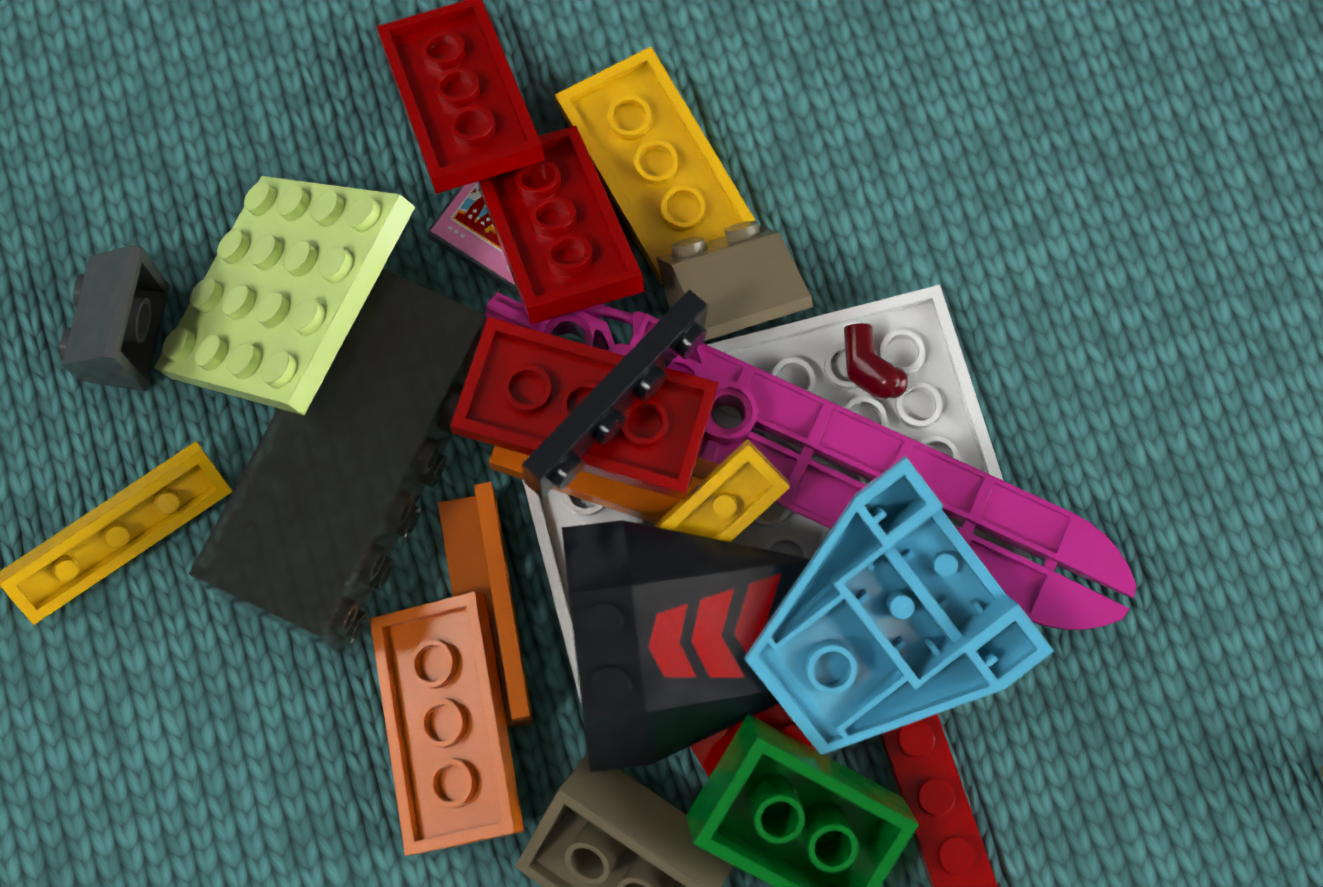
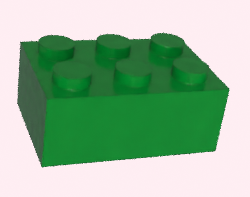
[686,713,919,887]

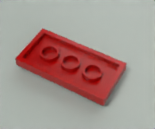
[376,0,545,194]
[477,126,645,325]
[450,317,719,500]

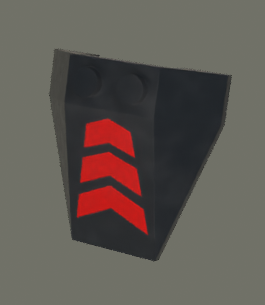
[562,520,811,772]

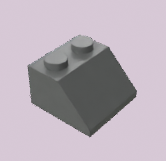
[60,245,170,391]

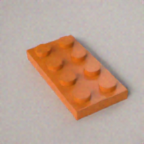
[369,591,524,856]

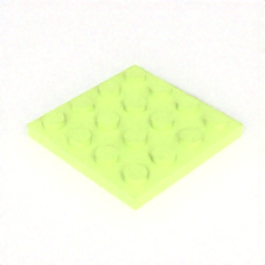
[154,176,415,415]

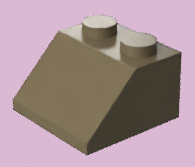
[656,221,813,341]

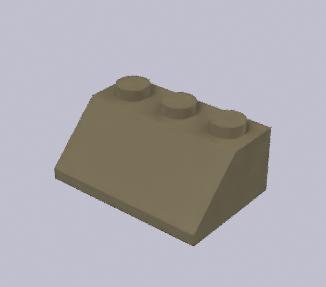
[515,753,734,887]

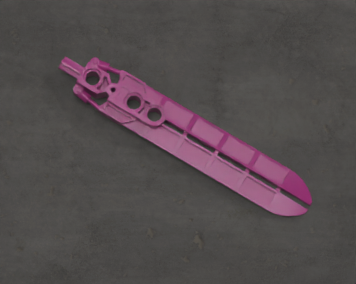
[482,292,1137,630]

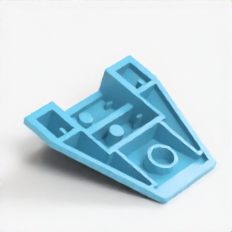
[744,456,1054,755]

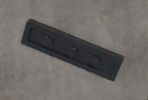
[522,289,708,498]

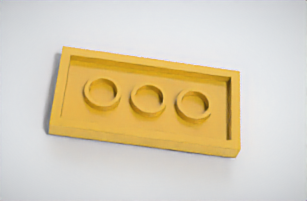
[555,46,756,285]

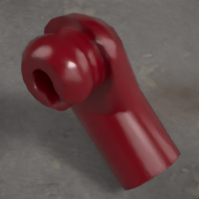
[844,323,908,400]

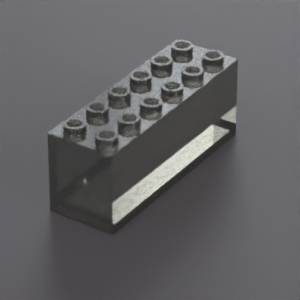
[189,269,487,654]

